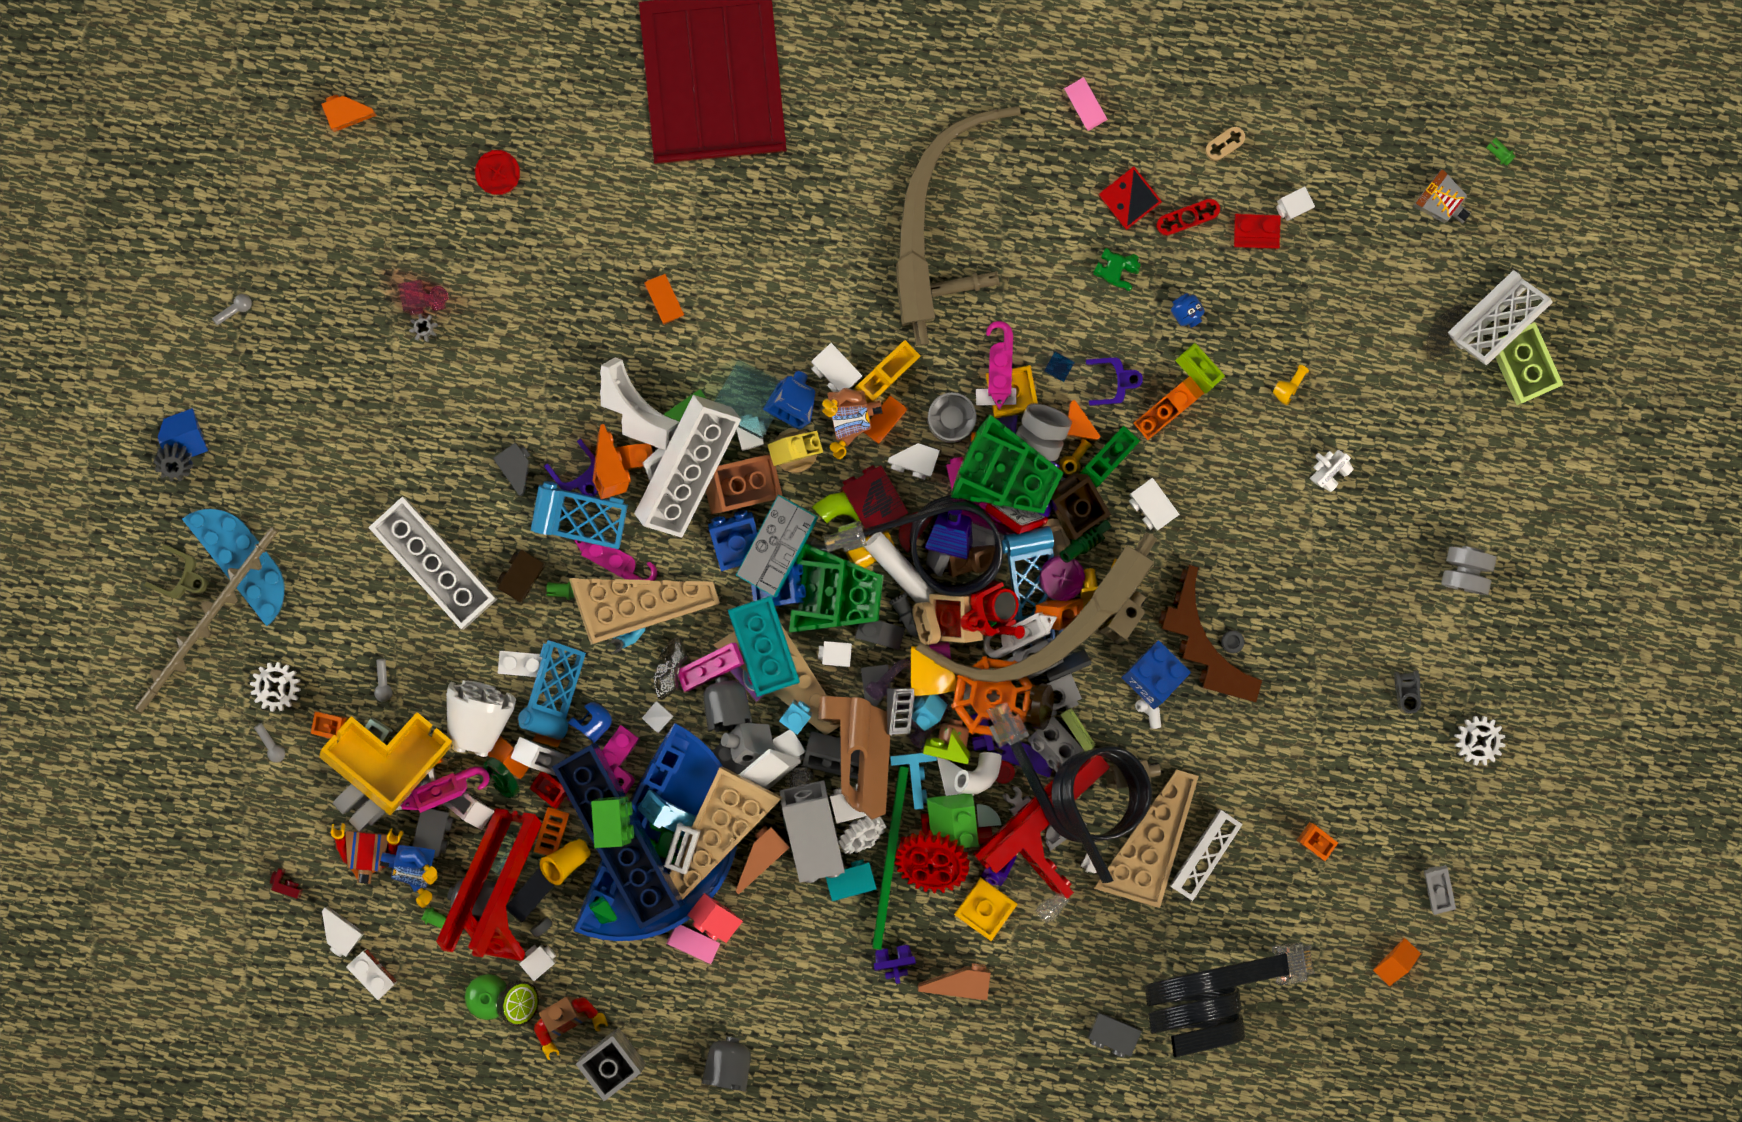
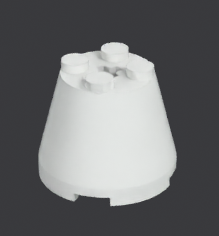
[446,680,516,757]

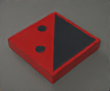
[1098,166,1162,230]

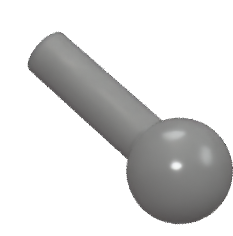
[212,294,252,326]
[374,659,393,702]
[254,723,285,763]

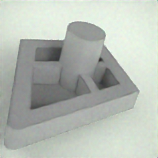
[926,550,950,576]

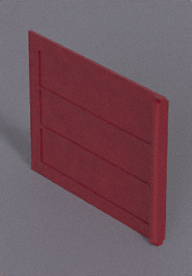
[639,0,787,164]

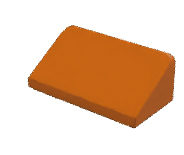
[644,274,684,325]
[864,396,908,445]

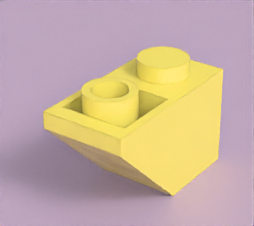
[767,431,823,466]

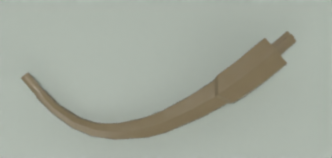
[896,106,1021,346]
[915,532,1157,683]

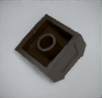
[1051,473,1111,540]

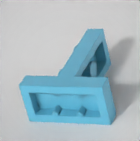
[890,753,937,809]
[638,789,697,837]

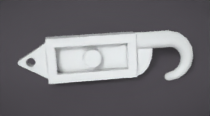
[983,612,1057,659]

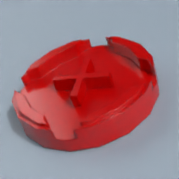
[475,150,520,195]

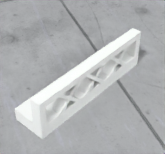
[1169,809,1243,901]

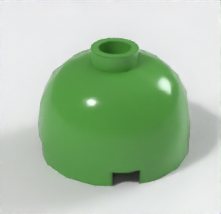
[465,974,510,1020]

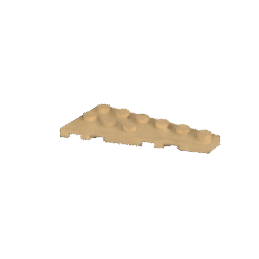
[569,578,720,645]
[713,624,840,735]
[669,766,782,899]
[1094,769,1199,908]

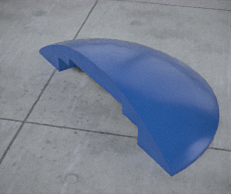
[573,723,737,941]

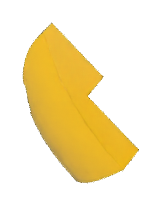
[911,646,957,696]

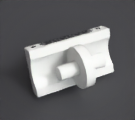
[1309,450,1354,492]

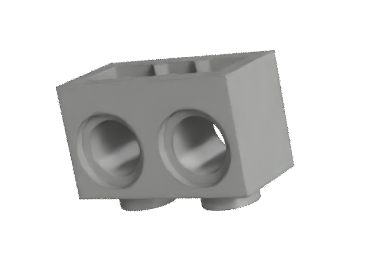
[1027,716,1084,772]

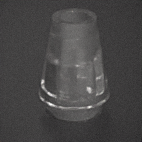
[1035,894,1070,924]

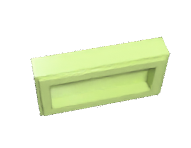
[1061,708,1095,751]

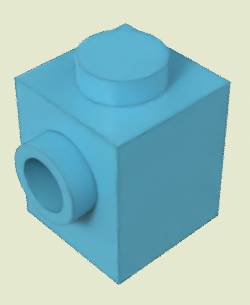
[912,694,948,731]
[779,699,812,735]

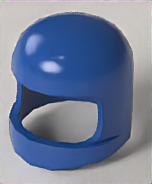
[568,702,612,743]

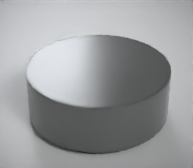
[1221,631,1245,653]
[530,916,553,937]

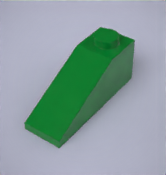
[1080,426,1140,488]

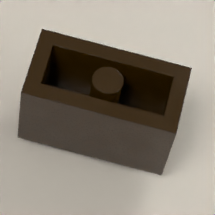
[497,549,546,603]

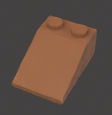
[706,454,782,515]
[736,825,791,895]
[918,963,991,1001]

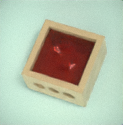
[929,593,983,643]

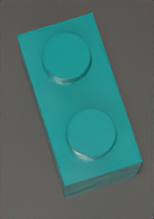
[826,859,877,901]

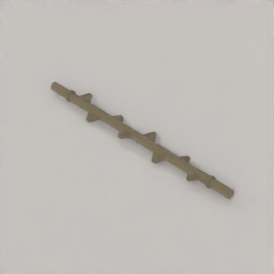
[135,526,278,713]

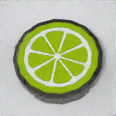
[497,980,539,1026]

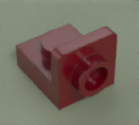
[270,868,303,899]

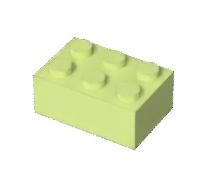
[1491,322,1563,405]

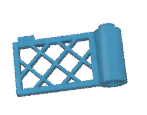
[531,481,628,549]
[1001,526,1055,623]
[518,640,586,740]

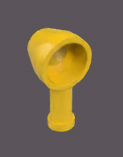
[1273,365,1309,406]
[1058,439,1092,478]

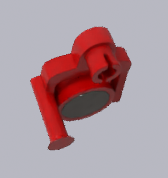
[961,581,1025,639]

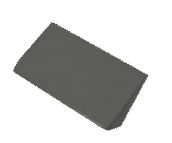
[1045,649,1092,682]

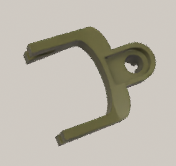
[144,544,209,599]

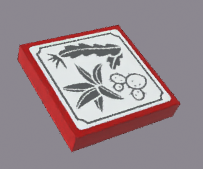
[985,503,1048,534]

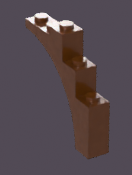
[1158,565,1262,702]

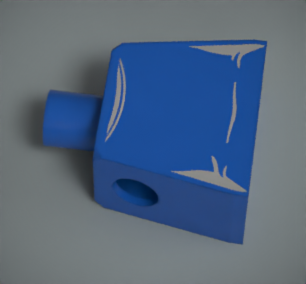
[763,371,816,430]

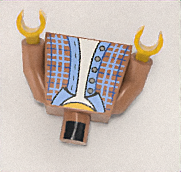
[822,388,883,459]

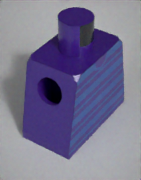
[925,510,973,560]

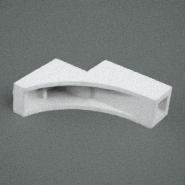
[600,357,679,450]

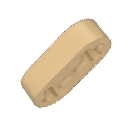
[1205,127,1245,161]
[912,602,941,645]

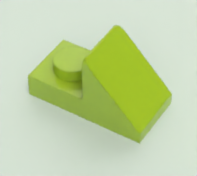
[923,728,970,764]

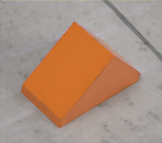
[1067,399,1101,441]
[311,711,349,739]
[488,736,530,779]
[1296,822,1338,861]
[1373,937,1421,986]

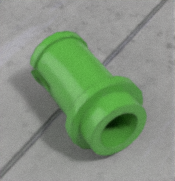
[1486,137,1516,166]
[546,582,575,600]
[421,907,447,929]

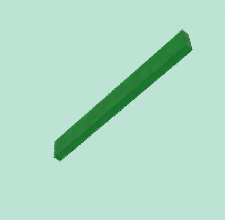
[872,766,908,950]

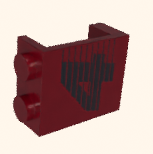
[840,465,908,537]

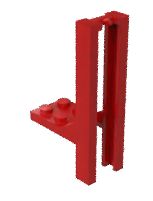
[973,755,1110,899]
[436,808,542,961]

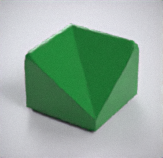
[589,896,617,924]

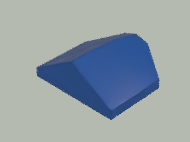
[158,408,208,457]

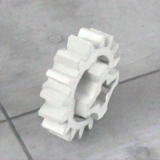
[250,662,301,712]
[1455,716,1505,765]
[838,816,886,854]

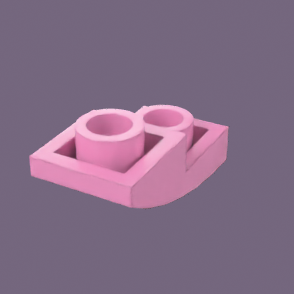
[1064,77,1108,131]
[666,925,720,964]

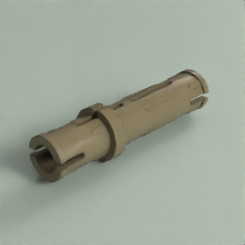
[930,271,1000,298]

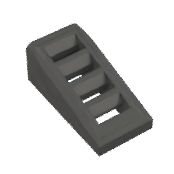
[887,688,914,735]

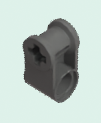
[1394,670,1421,714]

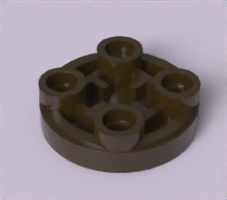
[1026,683,1054,730]

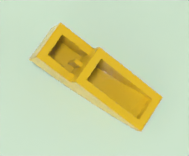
[853,340,920,403]

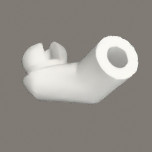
[1135,698,1161,729]

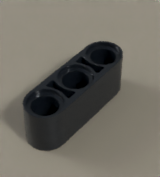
[506,867,554,923]

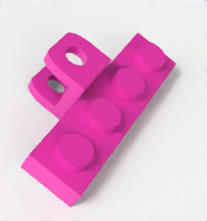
[567,725,640,802]

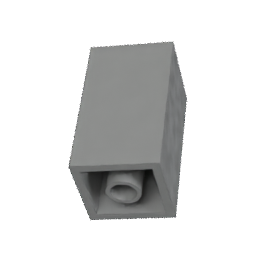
[779,780,845,883]
[576,1027,646,1101]

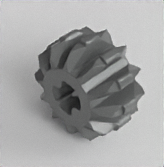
[153,442,194,482]

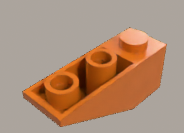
[1134,376,1204,440]
[593,424,631,499]

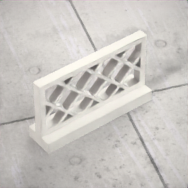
[1448,270,1553,365]

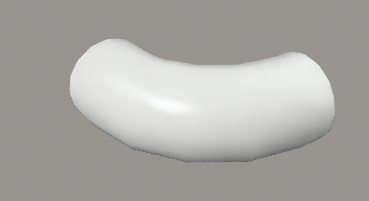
[954,752,1002,794]

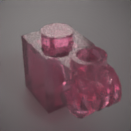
[398,280,448,316]

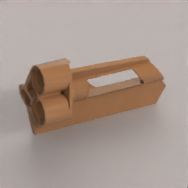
[818,696,890,820]

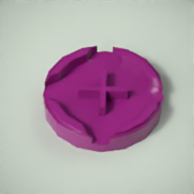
[1039,555,1085,601]

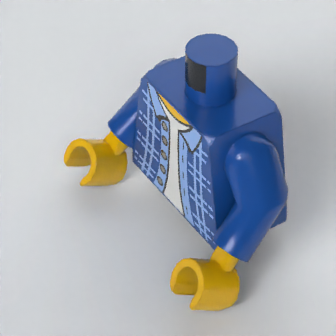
[379,845,438,908]

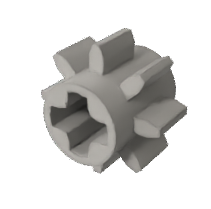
[409,314,438,342]

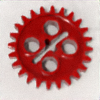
[895,830,970,893]

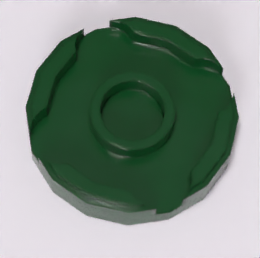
[483,757,520,798]

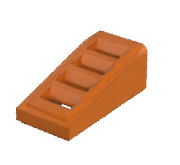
[534,807,570,856]

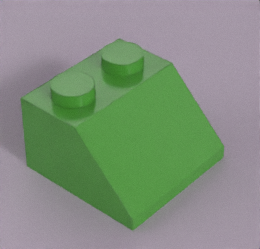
[927,794,979,848]

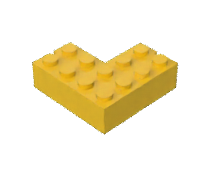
[319,712,452,816]

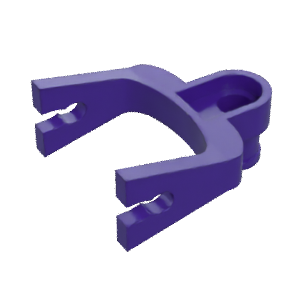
[1086,358,1143,406]
[544,438,598,497]

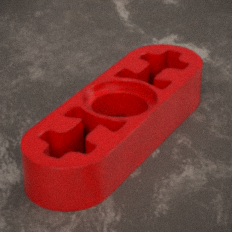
[1156,199,1220,236]

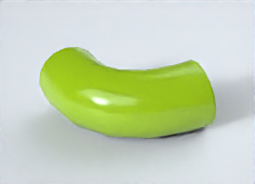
[812,492,861,525]

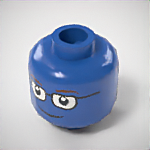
[1171,293,1205,328]

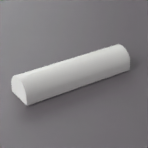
[862,532,938,603]

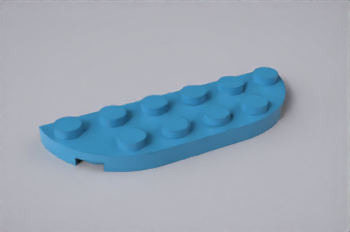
[182,509,285,626]

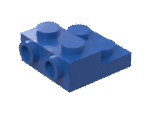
[708,510,758,571]
[751,559,806,606]

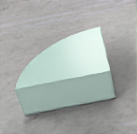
[976,804,1001,827]

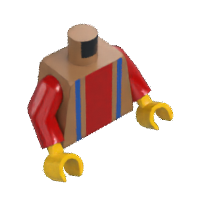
[331,823,403,884]
[534,996,608,1060]

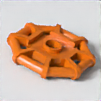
[951,656,1036,739]

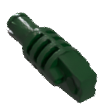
[1059,520,1112,563]

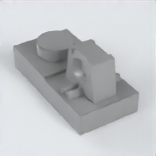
[1424,865,1456,915]

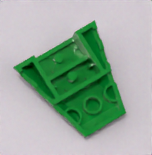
[951,414,1064,514]
[789,543,884,633]

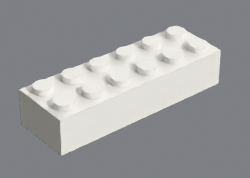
[634,395,741,538]
[368,497,498,630]

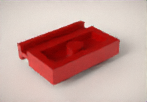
[1234,214,1281,249]

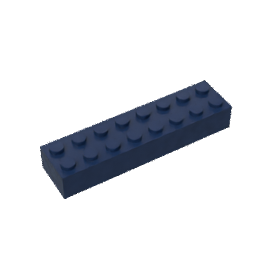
[552,743,685,929]

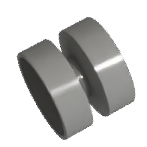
[927,392,976,443]
[1016,404,1072,461]
[1441,546,1497,595]
[332,784,386,832]

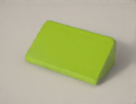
[1175,343,1225,394]

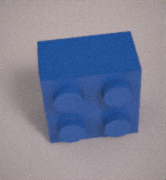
[1121,640,1191,709]

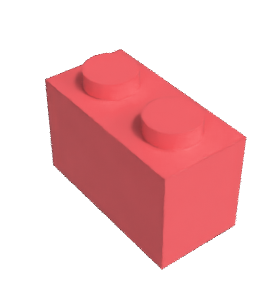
[688,893,743,943]

